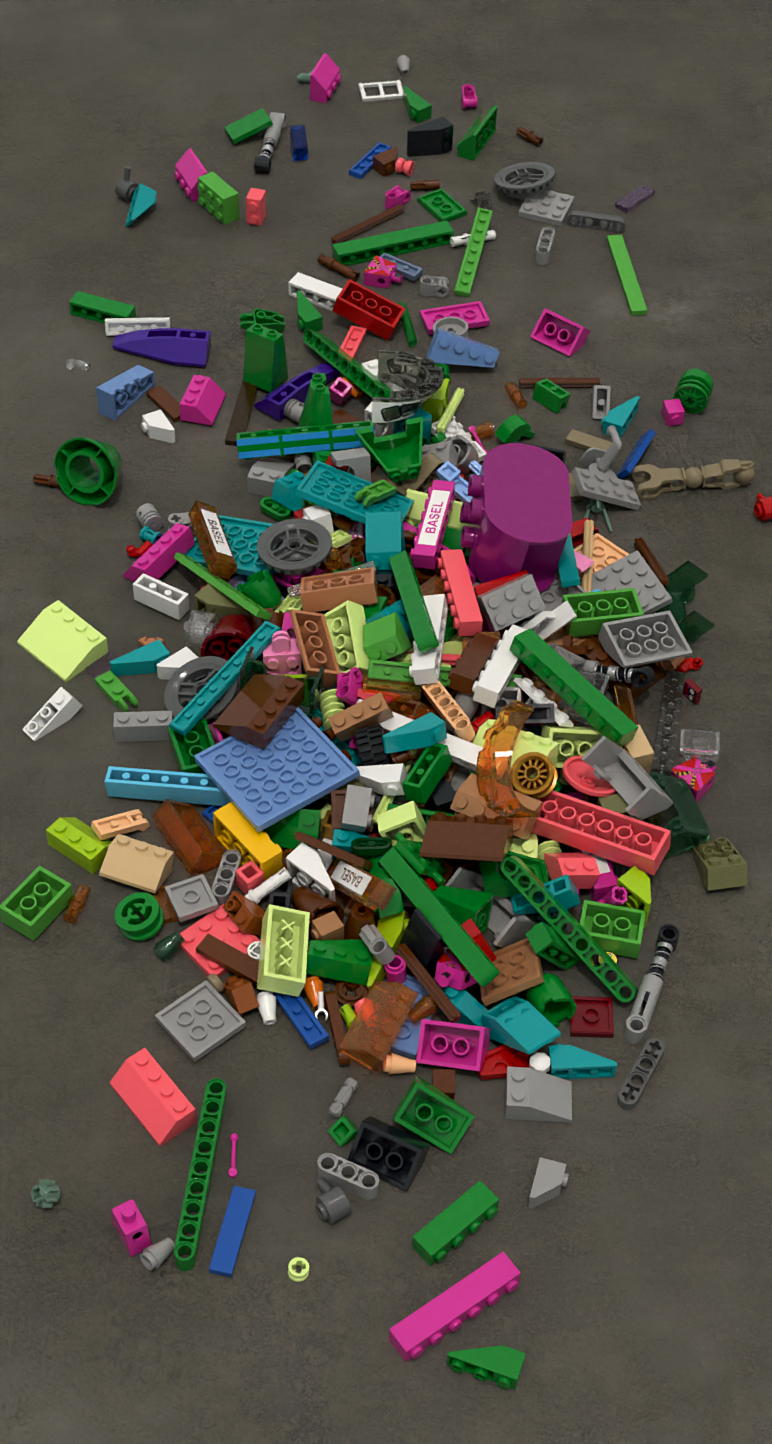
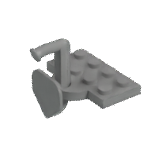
[572,426,641,510]

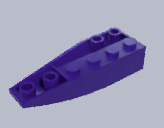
[112,328,211,367]
[254,362,341,421]

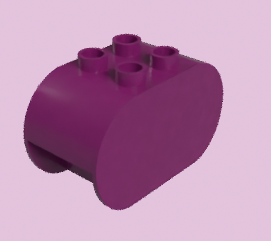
[460,443,572,593]

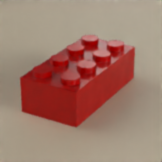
[332,279,406,341]

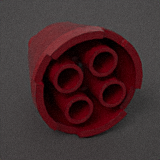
[200,614,257,668]

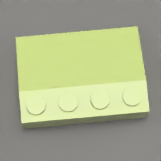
[17,600,108,682]

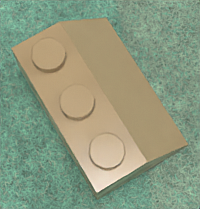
[99,834,174,894]

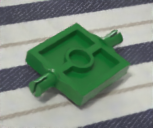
[394,832,446,886]

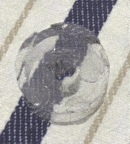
[183,609,221,648]

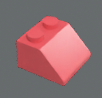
[544,853,600,889]

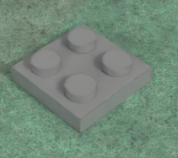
[164,874,219,922]

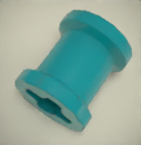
[139,526,163,545]

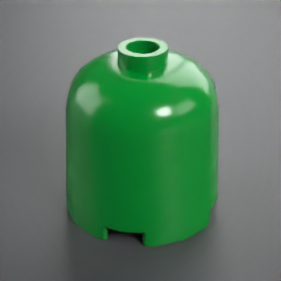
[237,569,282,611]
[525,973,577,1027]

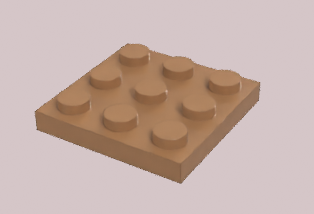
[480,938,544,1006]

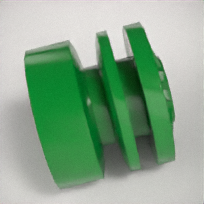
[673,369,714,414]

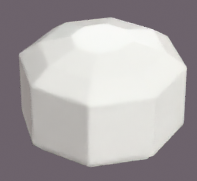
[529,1052,550,1073]

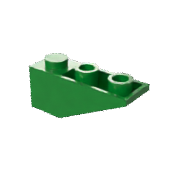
[446,1345,526,1390]

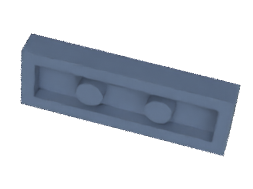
[379,252,423,281]

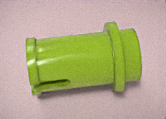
[339,1004,362,1032]

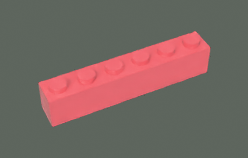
[437,549,483,636]

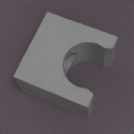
[330,447,371,482]

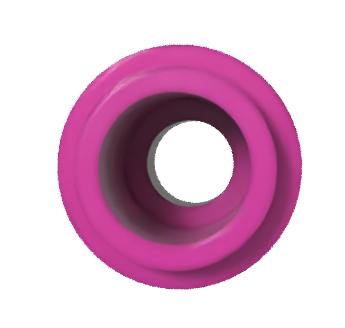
[384,955,407,986]

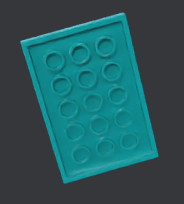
[295,460,414,524]
[179,515,295,576]

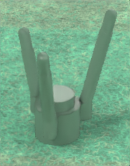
[584,498,613,532]

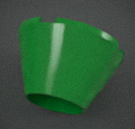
[54,437,122,505]

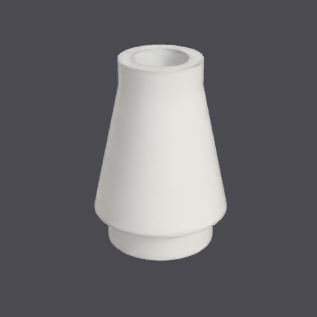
[256,991,276,1025]

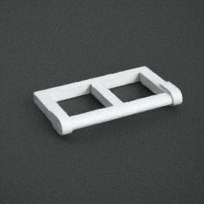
[358,80,403,102]

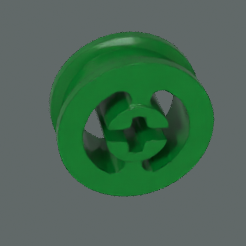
[115,892,164,941]

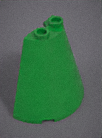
[298,373,333,451]
[355,417,423,482]

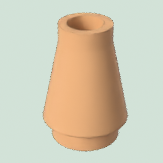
[383,1053,416,1075]

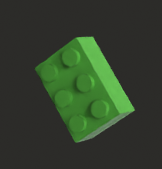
[197,172,240,225]
[0,865,74,941]
[578,900,646,959]

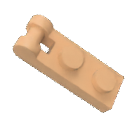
[91,809,150,840]

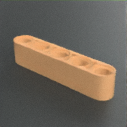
[420,680,475,742]

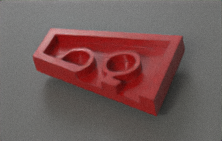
[476,1045,550,1080]

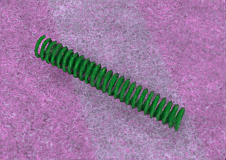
[398,302,417,347]

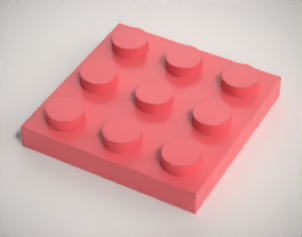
[174,904,260,978]

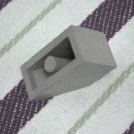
[591,385,611,419]
[528,1157,569,1209]

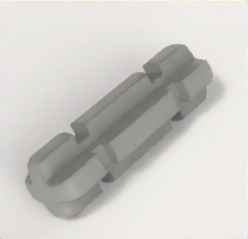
[329,1077,358,1118]

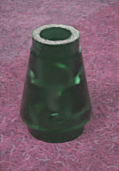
[153,931,185,961]

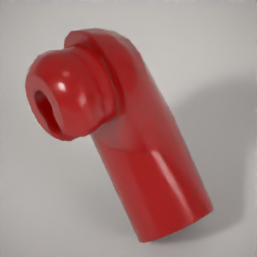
[126,541,153,557]
[676,657,703,675]

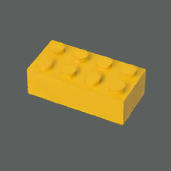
[213,802,283,881]

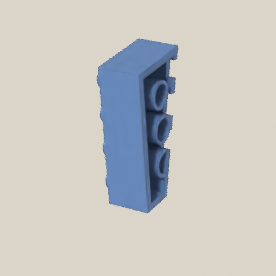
[425,327,500,368]
[96,365,155,421]

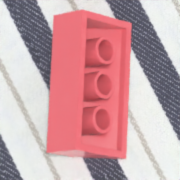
[110,1048,197,1147]

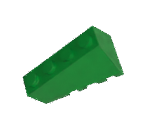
[352,856,404,918]

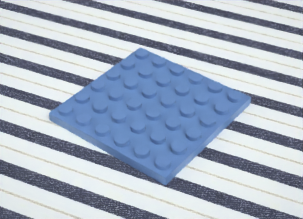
[194,707,360,832]

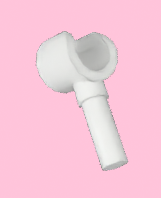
[315,991,328,1022]

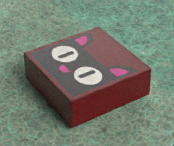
[682,678,702,705]

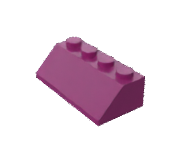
[123,523,195,581]

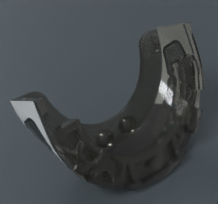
[372,349,444,425]

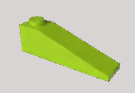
[367,911,410,995]

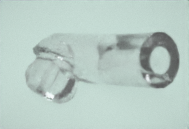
[65,359,91,372]

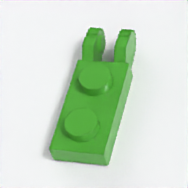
[354,479,397,507]
[94,670,139,712]

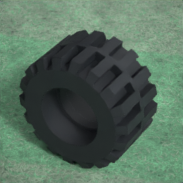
[355,724,393,766]

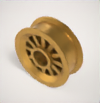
[510,752,558,799]

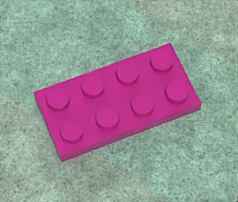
[420,301,490,335]

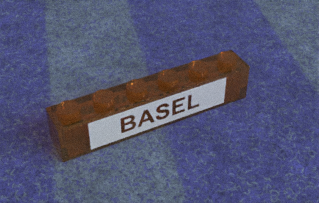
[188,500,237,580]
[327,856,396,911]

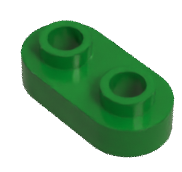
[260,497,291,521]

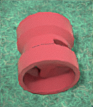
[395,158,415,176]

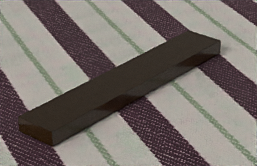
[225,380,258,446]

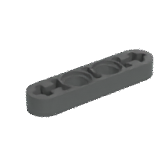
[567,211,626,233]
[617,1038,665,1110]

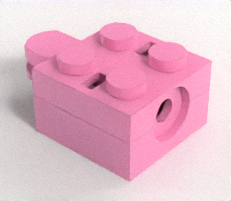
[262,631,302,675]

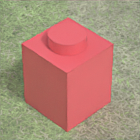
[235,860,264,895]

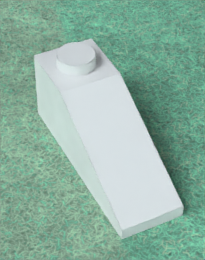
[355,763,408,796]

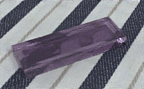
[615,184,655,213]

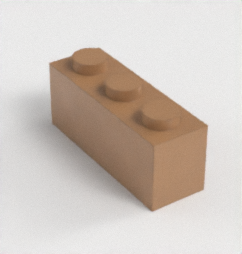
[328,692,394,742]

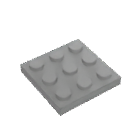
[518,190,575,226]
[155,980,246,1063]

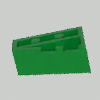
[306,939,373,986]

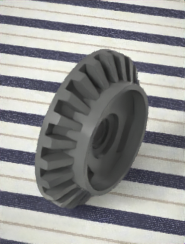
[494,162,555,198]
[257,519,332,575]
[164,656,240,723]

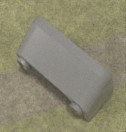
[581,736,673,820]
[445,867,538,948]

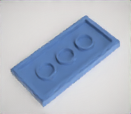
[375,974,443,1059]

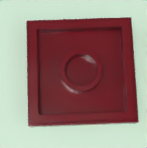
[570,996,614,1038]

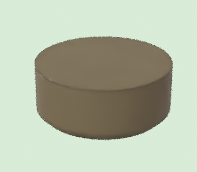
[205,973,224,994]

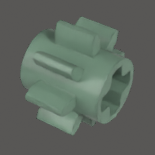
[31,1179,60,1208]

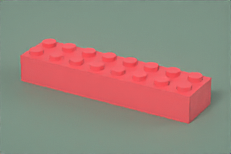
[515,782,671,875]

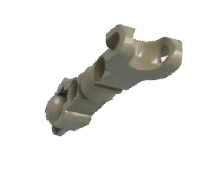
[632,459,755,500]

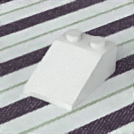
[286,842,336,902]

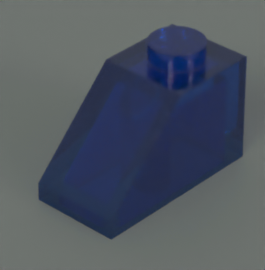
[290,124,308,161]

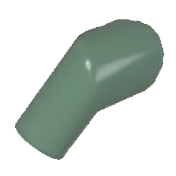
[297,70,313,83]

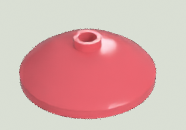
[562,756,617,797]

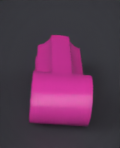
[597,886,628,906]

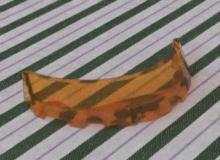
[476,700,539,818]

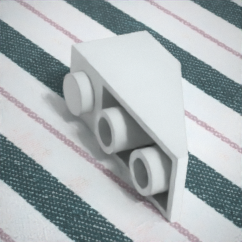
[22,687,83,741]

